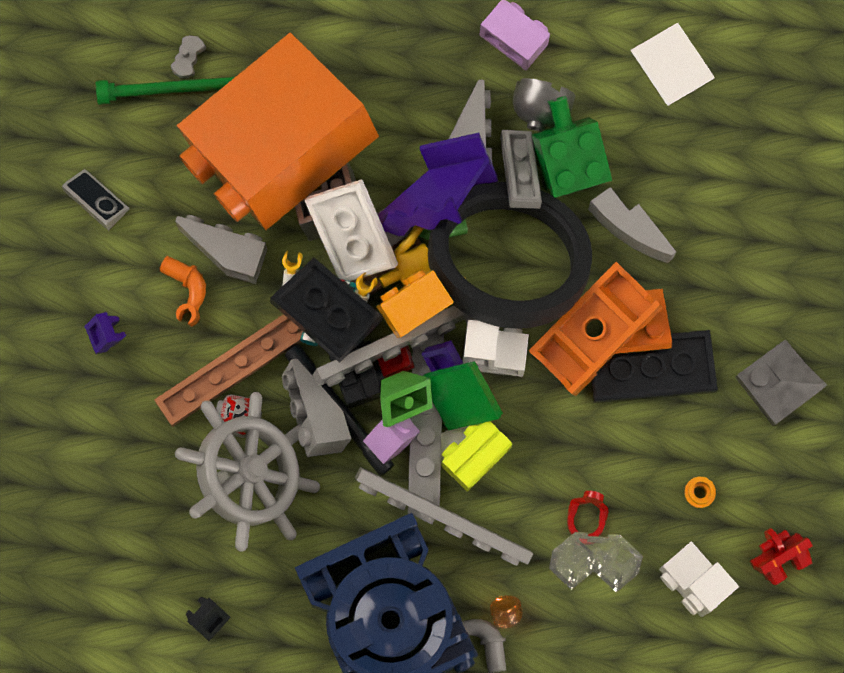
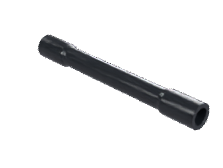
[284,344,395,477]

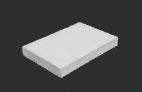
[304,179,398,281]

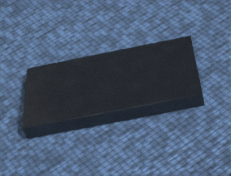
[591,330,718,403]

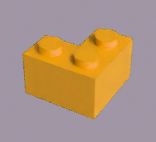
[376,269,454,338]

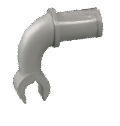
[462,619,507,673]

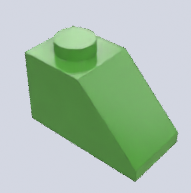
[380,371,433,428]

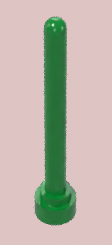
[96,77,235,105]

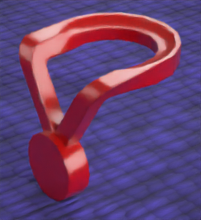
[567,490,609,541]

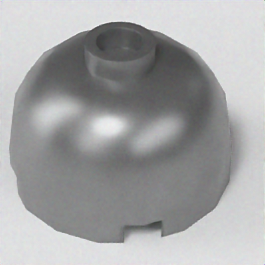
[513,78,576,132]

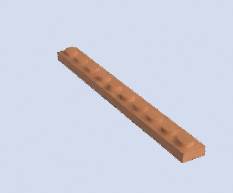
[154,237,421,427]

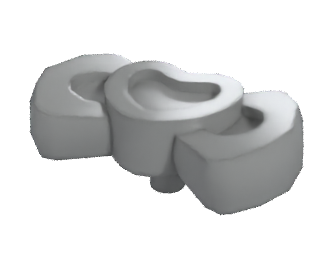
[171,36,206,79]

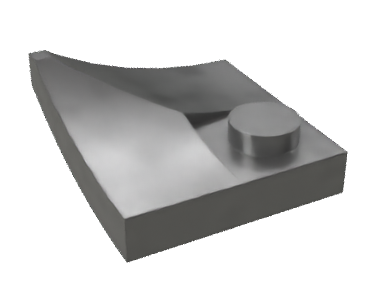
[735,339,827,426]

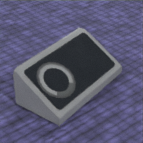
[62,169,129,231]

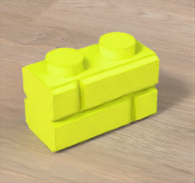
[441,421,513,492]

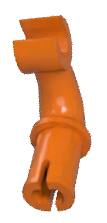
[160,256,206,327]

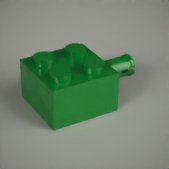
[532,96,612,198]

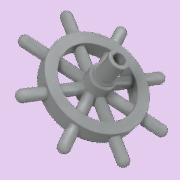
[175,392,320,552]

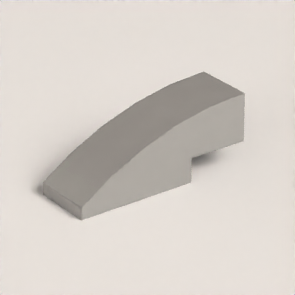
[588,187,676,263]

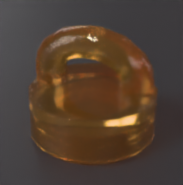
[490,595,523,629]

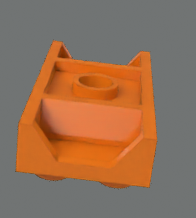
[528,262,663,396]

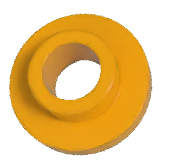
[684,477,716,508]

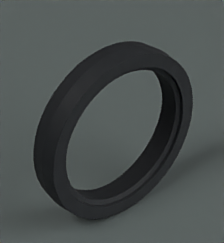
[428,182,592,329]

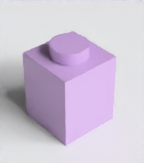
[363,418,420,464]

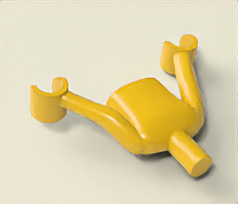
[378,226,466,288]

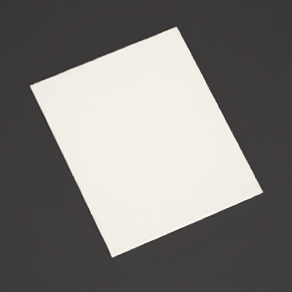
[631,23,715,106]

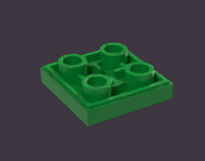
[423,361,503,431]

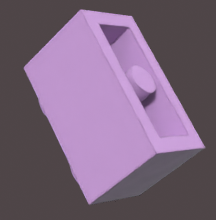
[479,0,550,70]

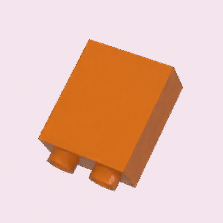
[176,32,379,230]

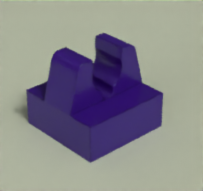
[84,312,126,354]

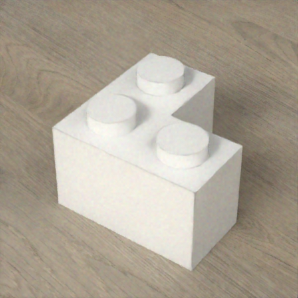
[462,319,529,377]
[659,541,739,617]

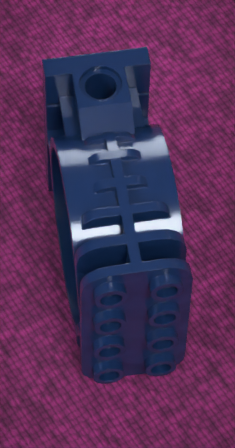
[295,513,478,673]

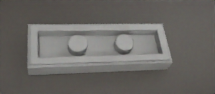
[500,130,542,209]

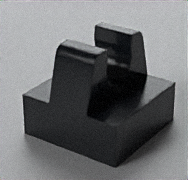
[186,597,231,641]

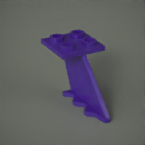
[378,132,498,236]

